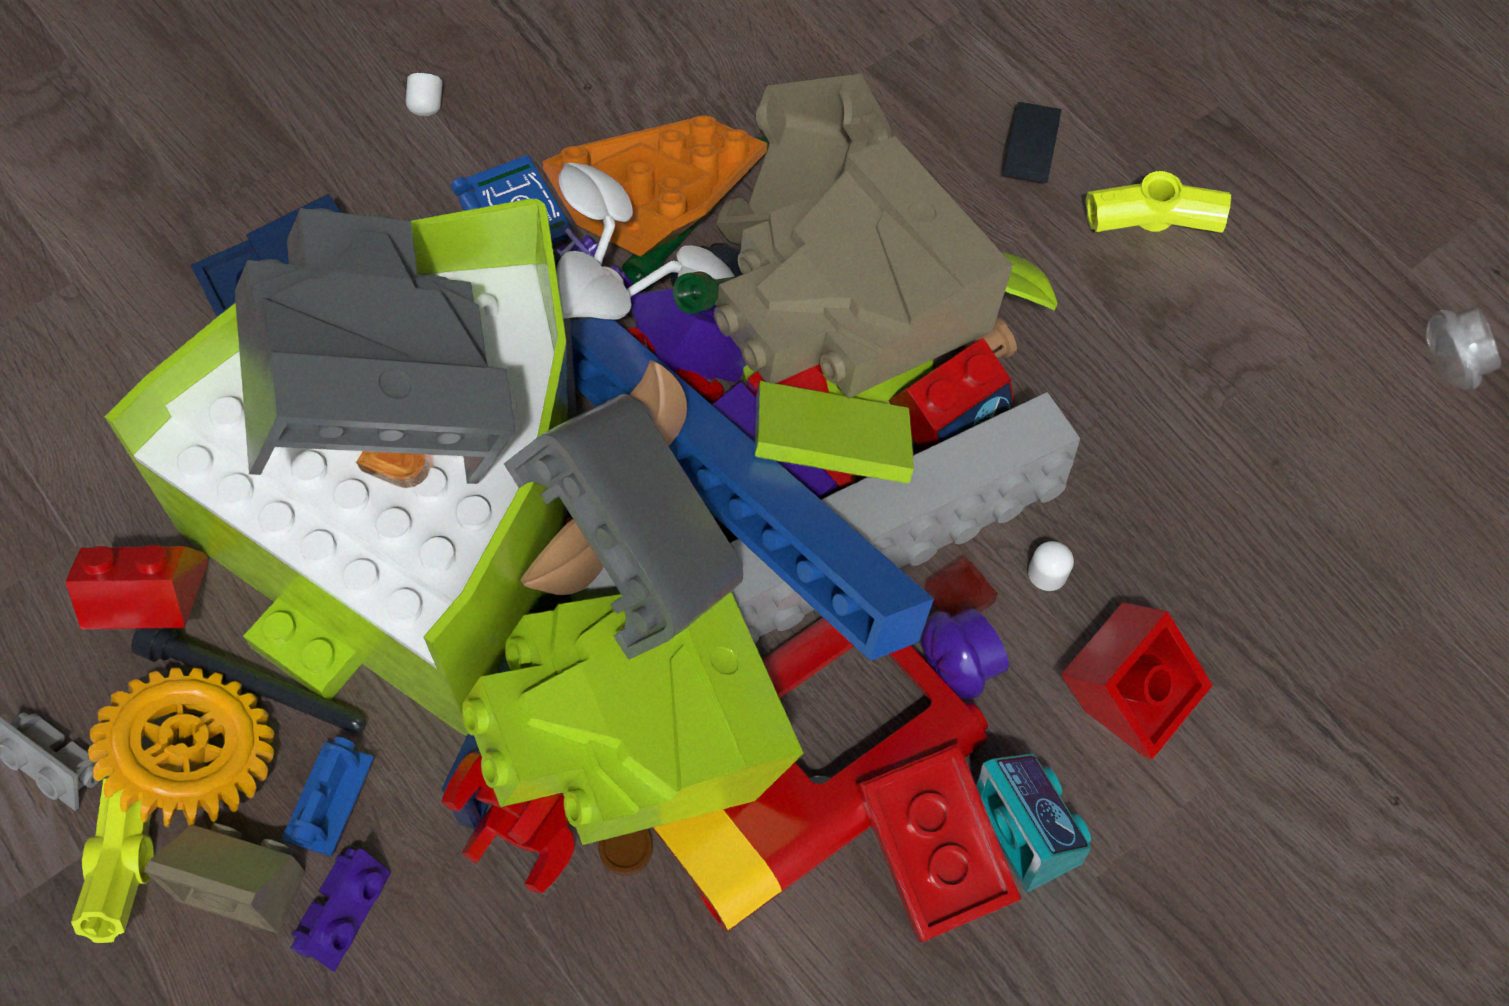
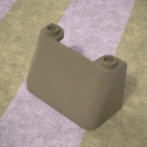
[716,74,892,245]

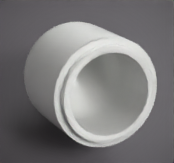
[406,73,443,116]
[1028,541,1074,591]

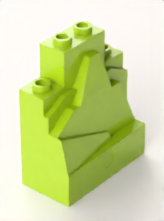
[462,592,804,845]

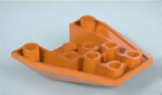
[542,116,767,257]

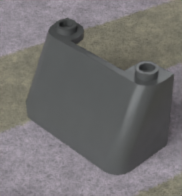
[504,394,744,660]

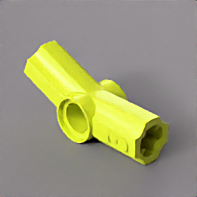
[1085,171,1231,233]
[71,778,154,943]

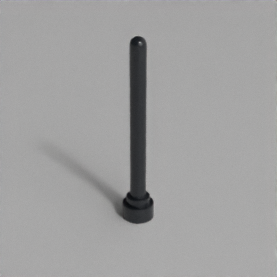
[131,628,366,733]

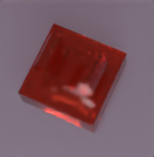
[925,557,998,616]

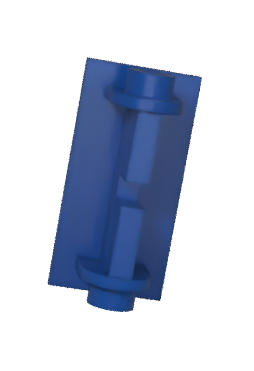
[281,737,374,857]

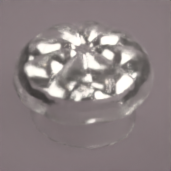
[1425,305,1502,391]

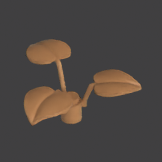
[519,360,715,595]

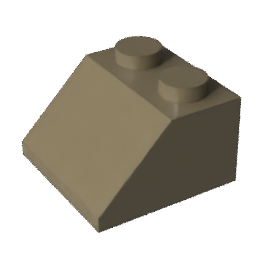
[145,823,305,934]

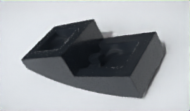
[1003,101,1062,183]

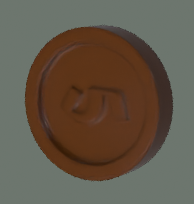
[598,829,653,876]

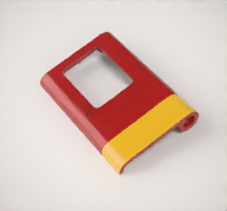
[652,617,988,933]

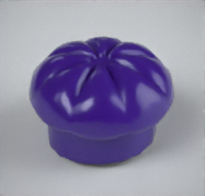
[921,608,1009,700]

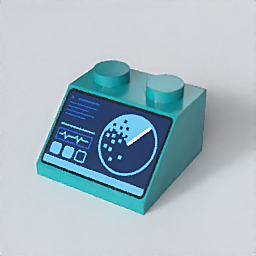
[976,753,1091,893]

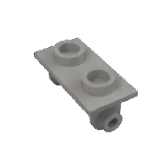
[0,713,100,811]

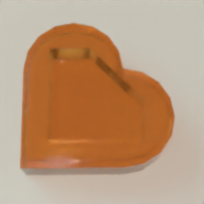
[356,451,430,488]

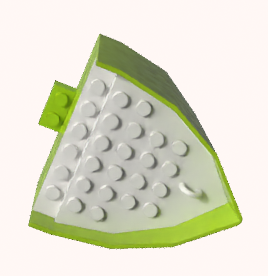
[105,199,568,736]

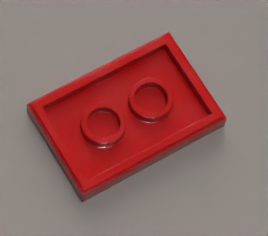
[855,743,1021,942]

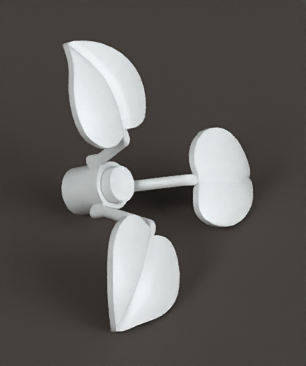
[556,163,734,319]

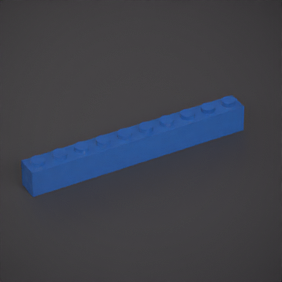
[570,317,934,661]

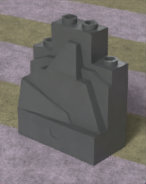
[235,208,515,484]

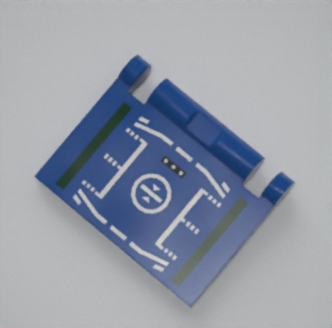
[450,155,574,245]

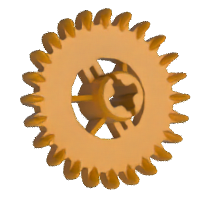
[88,667,274,827]

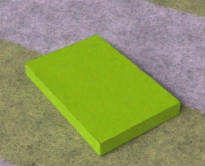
[755,381,914,483]

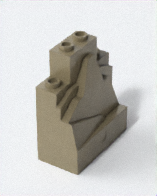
[714,136,1013,398]

